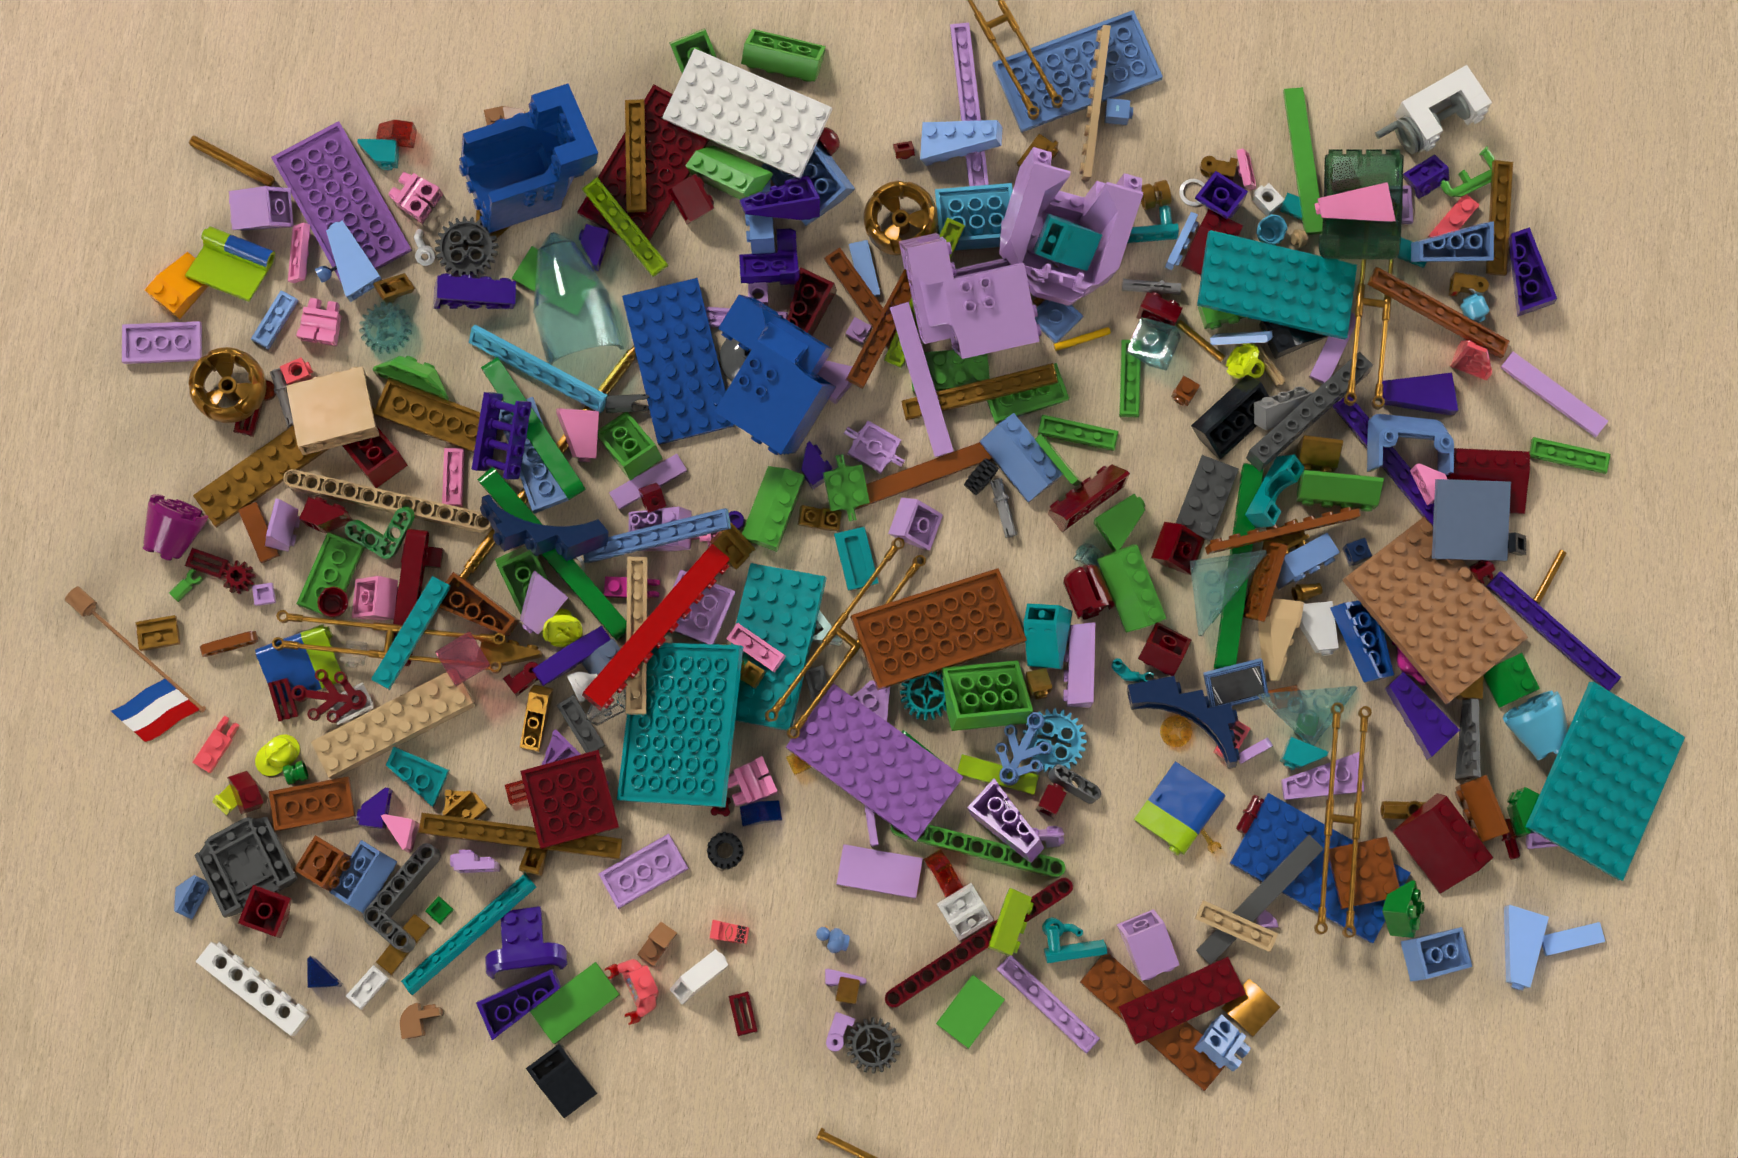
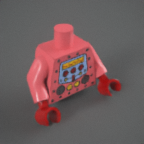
[605,959,659,1025]

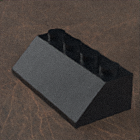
[1191,374,1269,460]

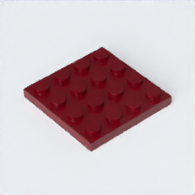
[520,750,619,849]

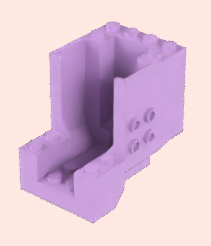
[899,233,1041,359]

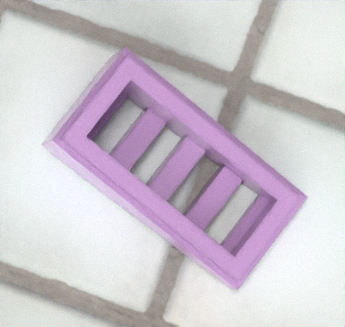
[825,969,866,986]

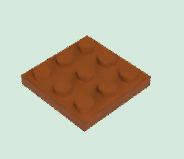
[1329,836,1399,909]

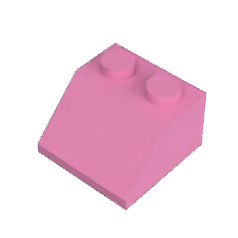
[352,576,398,620]

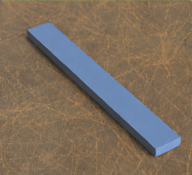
[583,508,731,564]

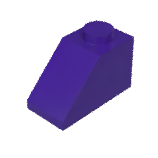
[579,224,610,271]
[356,787,393,830]

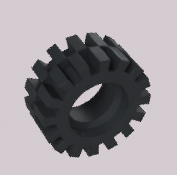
[964,458,999,495]
[707,832,744,869]

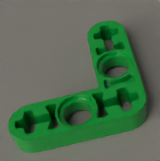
[345,507,415,559]

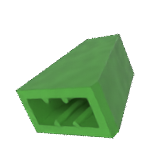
[1093,493,1145,552]

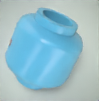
[1460,293,1490,323]

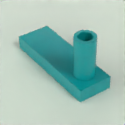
[1127,205,1179,243]
[1044,925,1107,963]

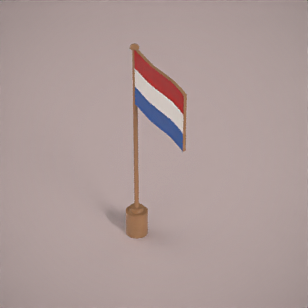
[65,586,206,742]

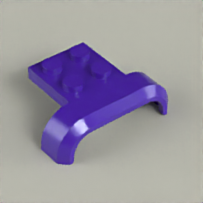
[739,228,799,285]
[485,906,568,979]

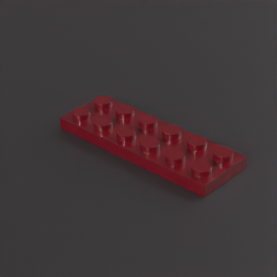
[1117,957,1246,1045]

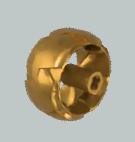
[864,181,938,256]
[188,347,266,423]

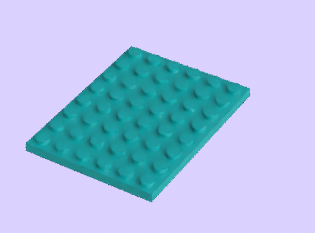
[617,643,743,807]
[1526,682,1685,881]

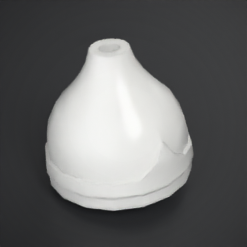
[567,672,597,702]

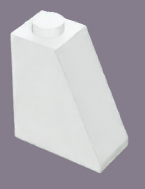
[1299,601,1339,656]
[670,949,728,1005]

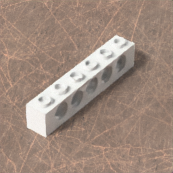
[196,942,310,1036]

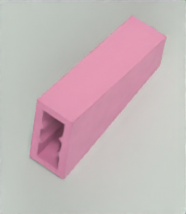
[1314,182,1396,222]

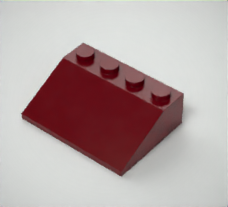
[1446,448,1530,514]
[1048,464,1130,533]
[1392,793,1494,894]

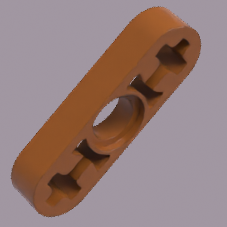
[200,631,258,657]

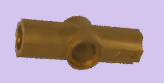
[1380,801,1426,819]

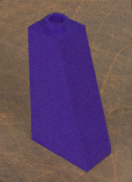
[1382,373,1458,415]

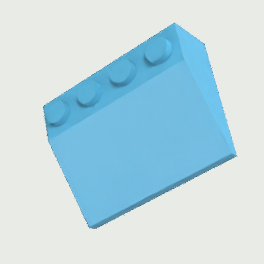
[935,183,1013,251]

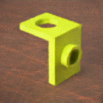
[212,784,237,815]

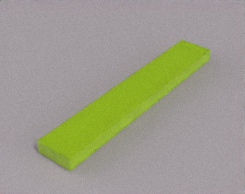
[582,177,668,277]

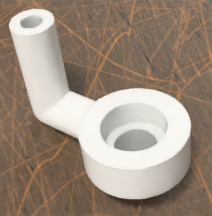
[414,229,436,266]

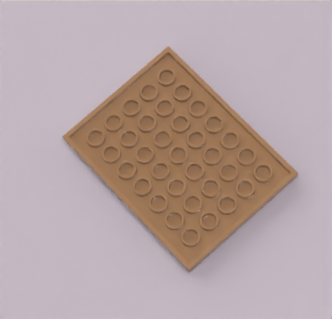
[1342,517,1528,704]

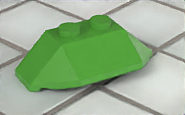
[373,356,449,400]

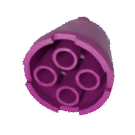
[143,494,208,561]

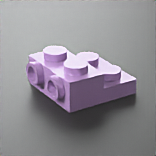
[450,850,500,873]

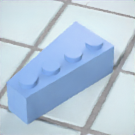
[920,120,1003,166]

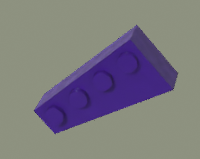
[433,273,516,309]
[1385,672,1460,760]
[476,968,561,1040]

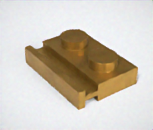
[710,522,756,570]
[135,615,180,651]

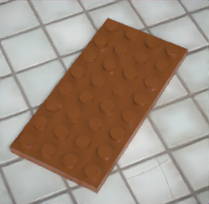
[850,568,1027,690]

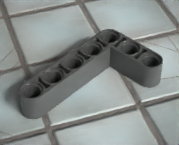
[363,843,441,953]

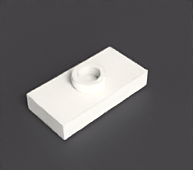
[346,965,389,1010]

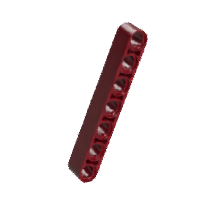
[393,529,429,666]

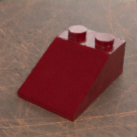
[1181,209,1243,275]
[342,425,408,488]

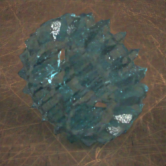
[359,302,412,354]

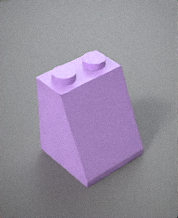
[229,186,294,231]
[1117,909,1179,981]

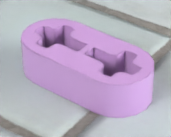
[1238,737,1273,764]

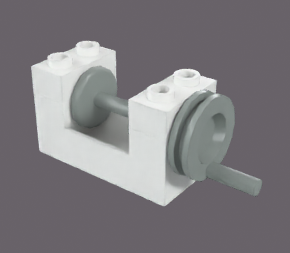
[1375,65,1492,154]

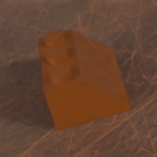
[1455,775,1510,842]

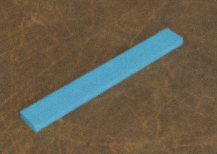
[469,325,608,413]

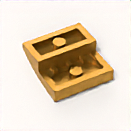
[1221,979,1280,1037]

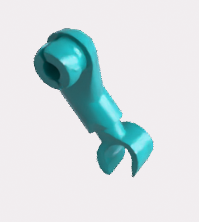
[1112,658,1155,682]

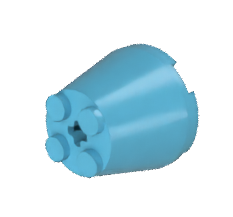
[1503,690,1569,760]

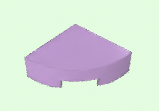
[1256,910,1278,928]

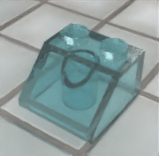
[1127,317,1181,371]

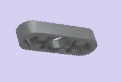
[1048,764,1101,804]

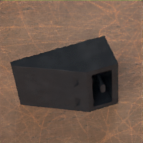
[526,1043,598,1118]

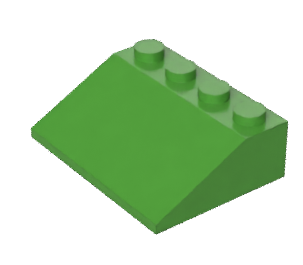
[942,660,1033,731]

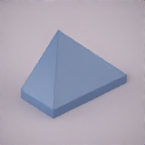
[174,875,209,919]

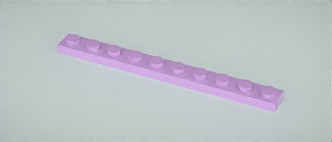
[950,23,989,186]

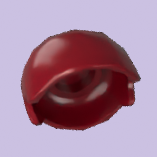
[819,127,840,156]
[317,586,348,618]

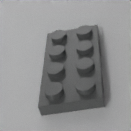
[1176,455,1239,541]

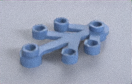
[995,712,1052,785]

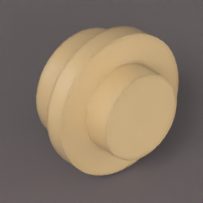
[1291,229,1307,248]

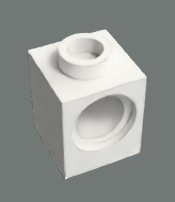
[1252,183,1285,217]

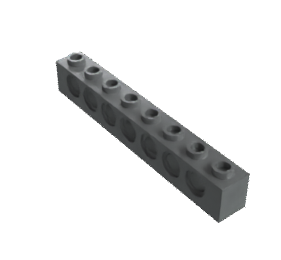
[1246,351,1373,472]

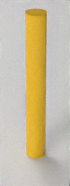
[1053,327,1111,351]

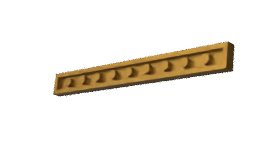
[418,813,623,860]

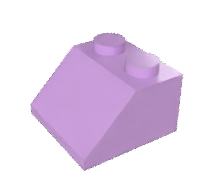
[888,497,943,551]
[265,498,301,552]

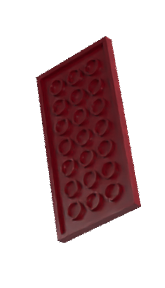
[577,84,709,242]

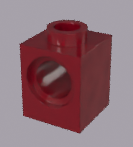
[638,483,667,513]

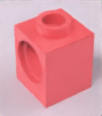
[280,357,313,385]

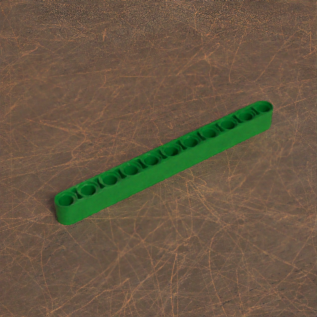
[1214,463,1263,670]
[477,467,626,641]

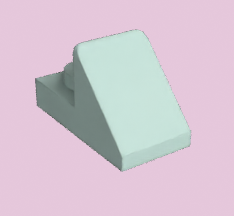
[812,610,842,646]

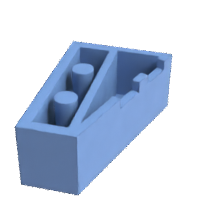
[1276,533,1340,590]

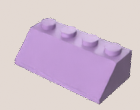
[1063,623,1095,708]

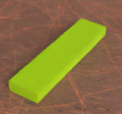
[957,754,1039,795]

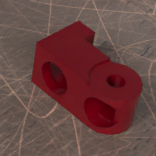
[503,662,539,697]

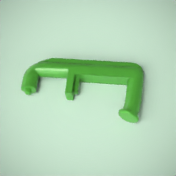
[1440,146,1495,197]

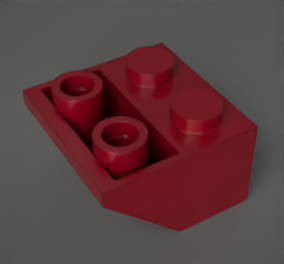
[668,174,714,225]
[299,496,353,534]

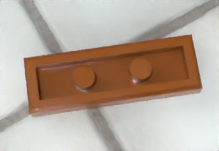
[238,502,280,563]

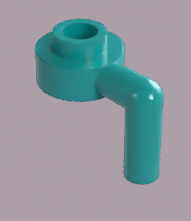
[1042,917,1083,937]

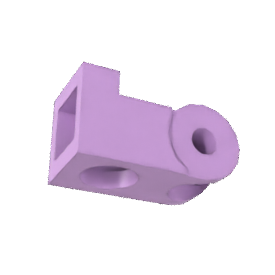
[826,1012,855,1051]

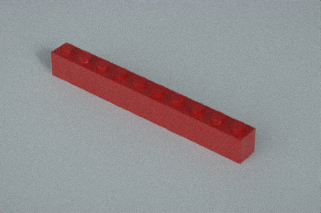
[582,544,730,711]

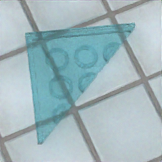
[1190,550,1267,636]
[1258,686,1357,746]

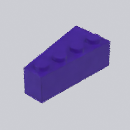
[1509,227,1557,317]

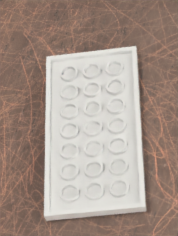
[662,48,833,179]

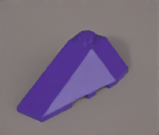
[740,176,820,220]

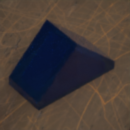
[740,800,782,827]
[307,956,343,988]

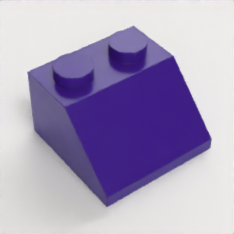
[1195,171,1248,219]

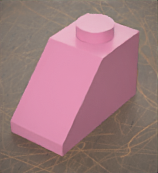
[1410,463,1449,505]

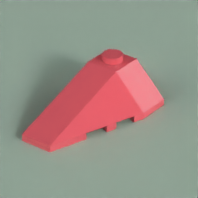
[1450,340,1492,380]

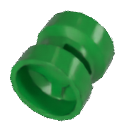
[283,760,309,785]

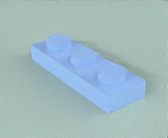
[1165,212,1199,270]

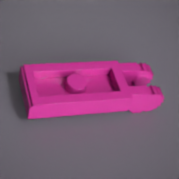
[604,576,660,598]

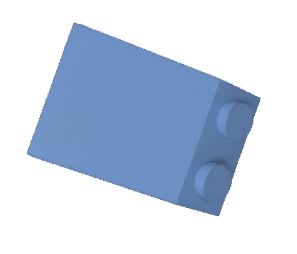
[1400,927,1472,982]

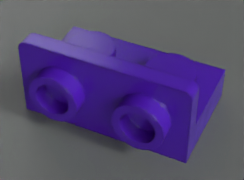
[1403,154,1450,199]

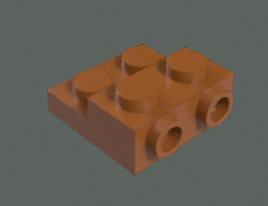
[294,835,351,892]

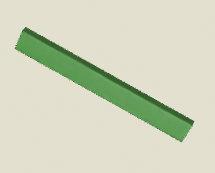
[1283,87,1325,235]

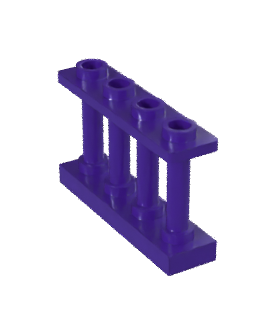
[471,392,532,480]

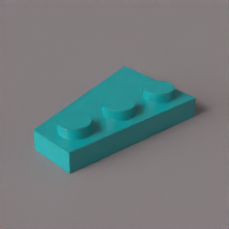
[386,747,450,807]

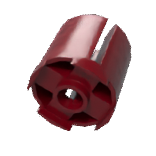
[1063,564,1115,620]

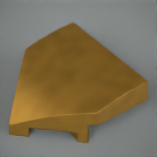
[443,790,489,820]

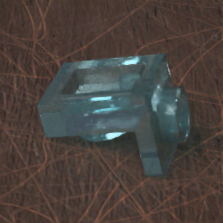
[1073,543,1105,568]

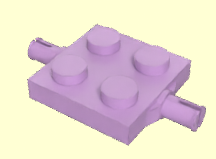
[844,420,905,474]

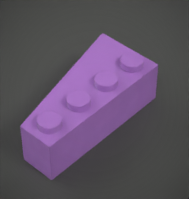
[967,779,1044,863]

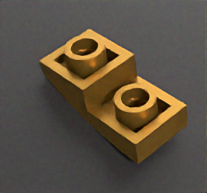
[797,505,842,531]

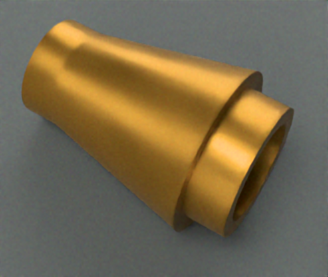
[1291,583,1323,602]

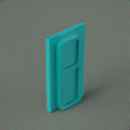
[834,526,879,591]

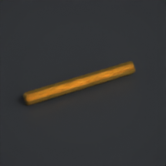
[189,136,275,186]

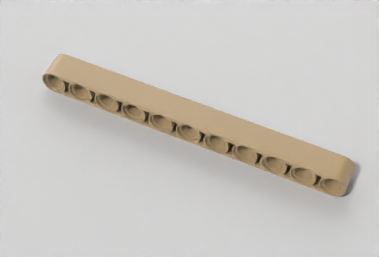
[283,469,492,534]

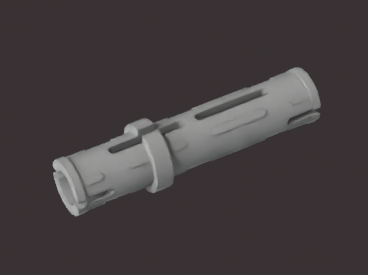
[1122,278,1181,295]
[270,368,294,427]
[990,478,1017,538]

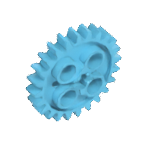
[1021,708,1087,772]

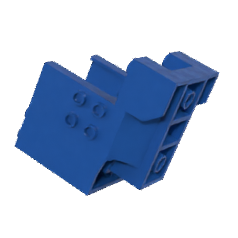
[459,83,598,233]
[714,294,836,455]

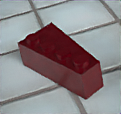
[787,267,837,336]

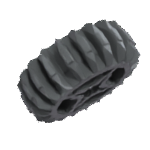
[846,1017,901,1073]

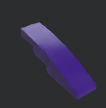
[532,626,611,686]

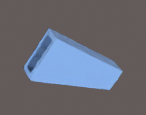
[326,220,382,303]
[1504,905,1549,991]

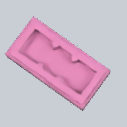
[1236,148,1257,191]

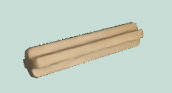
[1253,343,1286,387]

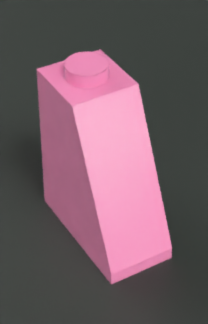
[556,408,599,462]

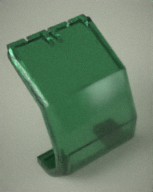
[1319,149,1404,260]

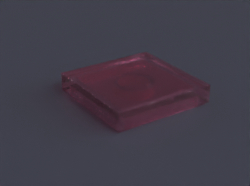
[435,631,491,686]

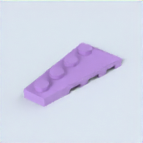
[1281,752,1364,800]

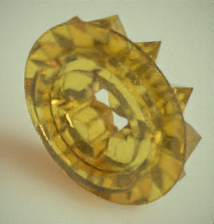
[1160,715,1192,747]

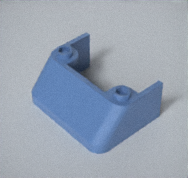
[1367,414,1454,476]

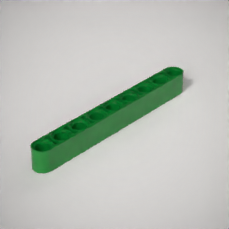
[481,357,586,500]

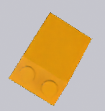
[145,252,208,320]

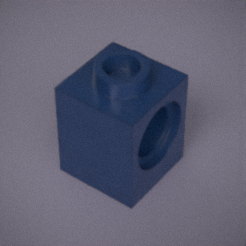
[1342,538,1372,567]

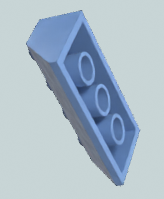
[979,413,1063,502]

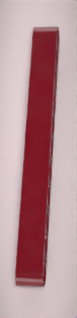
[885,878,1073,1008]

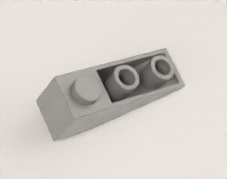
[1254,387,1312,430]

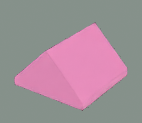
[381,814,419,853]

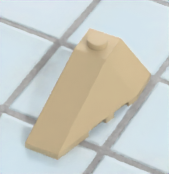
[1258,598,1304,682]

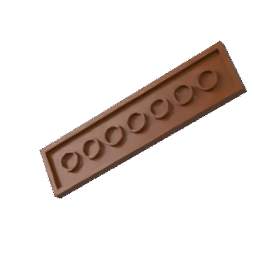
[1080,952,1225,1091]

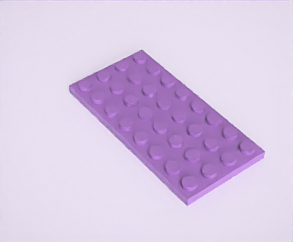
[271,121,412,284]
[786,683,963,842]

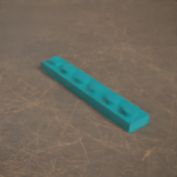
[371,576,451,690]

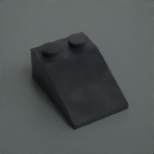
[1259,321,1328,359]

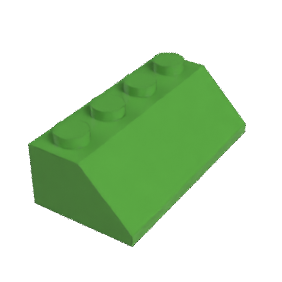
[741,29,826,82]
[686,145,773,200]
[742,466,805,552]
[1296,470,1384,512]
[1097,544,1167,633]

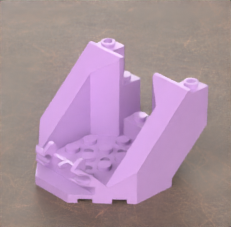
[999,147,1143,306]

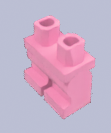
[388,172,443,224]
[296,298,342,346]
[728,756,778,806]

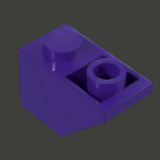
[801,441,833,490]

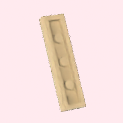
[1194,900,1278,952]

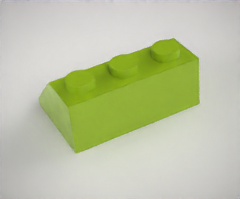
[988,888,1034,956]

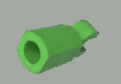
[169,569,203,602]

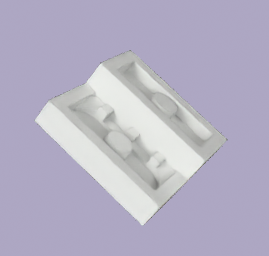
[937,883,993,941]

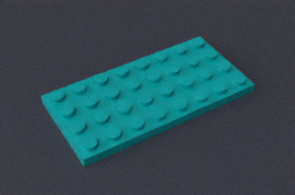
[1197,230,1357,340]
[731,563,827,732]

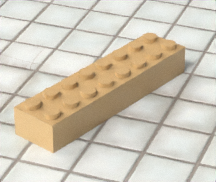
[311,668,476,779]

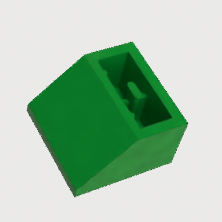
[1382,880,1425,938]

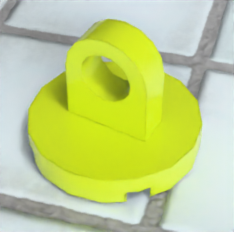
[1226,343,1265,379]
[542,609,583,647]

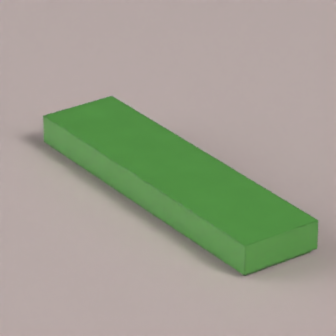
[1119,340,1141,417]
[1038,415,1118,451]
[1530,437,1611,474]

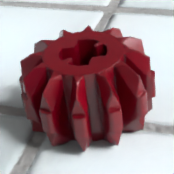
[221,560,256,594]

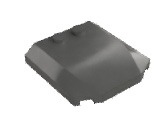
[194,817,298,918]

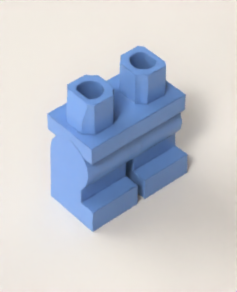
[1194,1014,1251,1071]

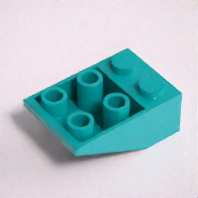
[1033,213,1102,271]
[1023,603,1073,669]

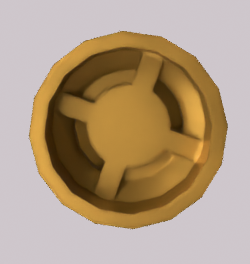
[1141,180,1172,210]

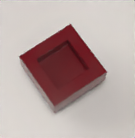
[893,141,915,159]

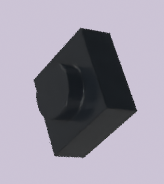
[1508,532,1526,556]

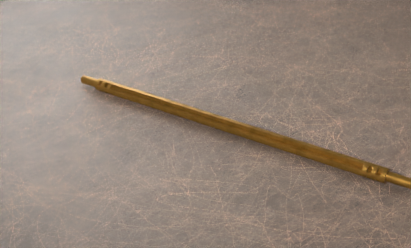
[455,345,637,587]

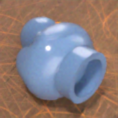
[816,926,850,953]

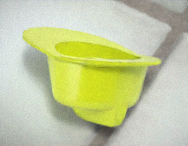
[255,734,300,776]

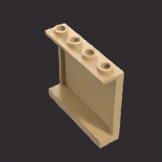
[286,366,380,455]

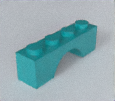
[1245,454,1305,528]

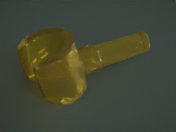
[1200,828,1222,854]

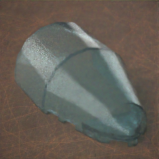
[533,232,624,365]

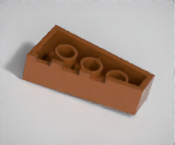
[439,572,521,636]

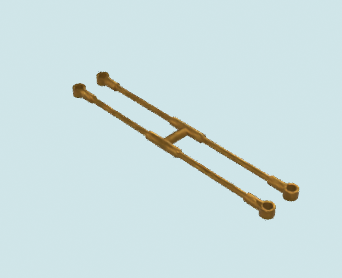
[967,0,1063,120]
[1344,202,1403,410]
[765,537,926,739]
[272,610,506,673]
[1314,702,1372,938]

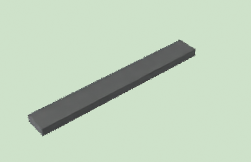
[1196,834,1324,965]

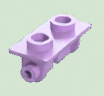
[1032,826,1064,848]

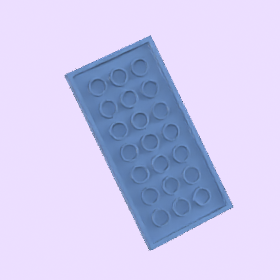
[992,10,1163,133]

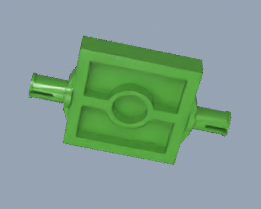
[823,454,870,521]

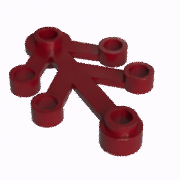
[291,669,367,723]

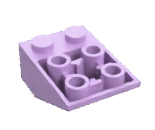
[628,507,692,551]

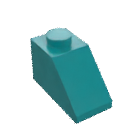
[357,139,399,170]
[1280,737,1329,770]

